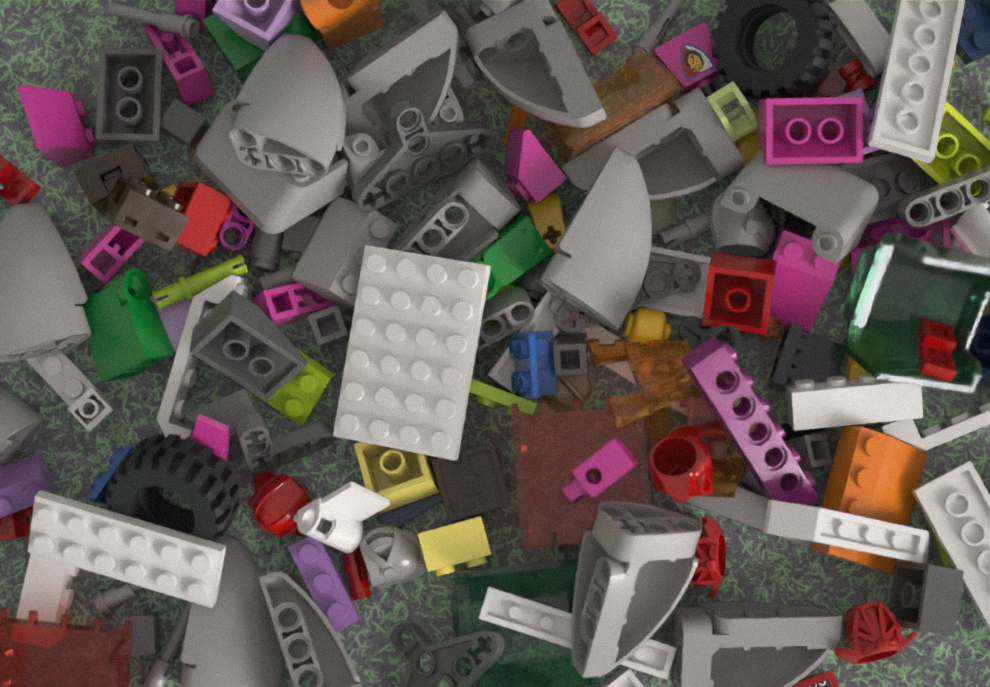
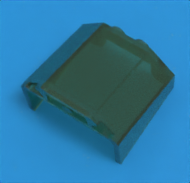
[840,232,990,393]
[451,558,604,687]

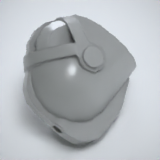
[709,192,776,257]
[359,525,426,588]

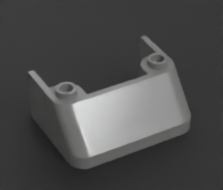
[336,85,469,199]
[196,98,348,234]

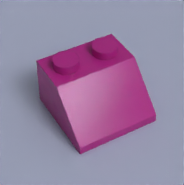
[504,127,567,203]

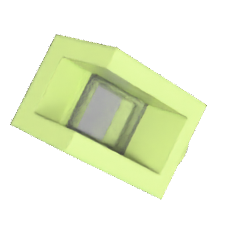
[706,81,758,142]

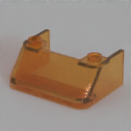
[542,51,681,164]

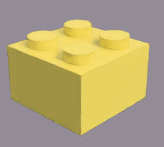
[354,442,440,514]
[418,516,492,577]

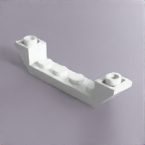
[157,275,248,439]
[25,353,114,432]
[875,402,990,452]
[763,500,931,564]

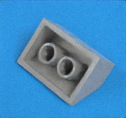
[290,197,398,309]

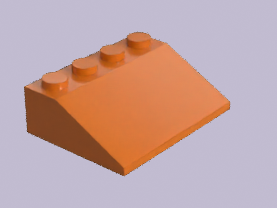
[810,426,927,576]

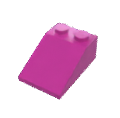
[17,85,98,168]
[769,225,842,333]

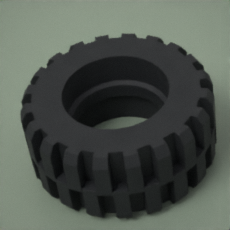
[711,0,840,100]
[106,434,240,543]

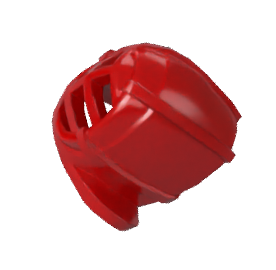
[648,426,716,503]
[248,471,311,539]
[689,516,726,599]
[834,600,917,664]

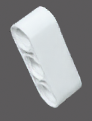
[828,0,890,78]

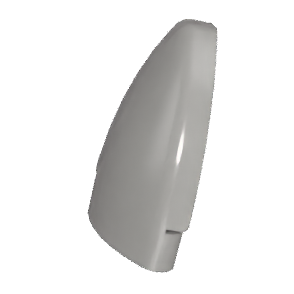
[229,33,346,177]
[562,87,745,201]
[538,146,652,330]
[572,501,702,678]
[180,535,285,687]
[259,572,362,687]

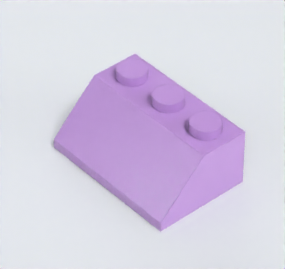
[212,0,301,51]

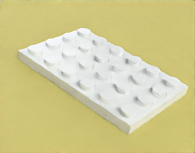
[333,245,491,460]

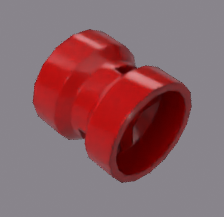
[833,58,877,94]

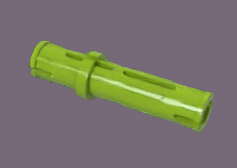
[151,254,249,310]

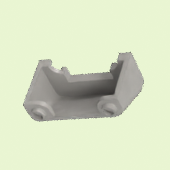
[720,148,879,264]

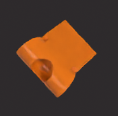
[300,0,384,51]

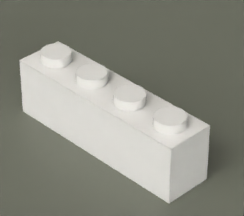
[786,370,923,431]
[11,553,80,647]

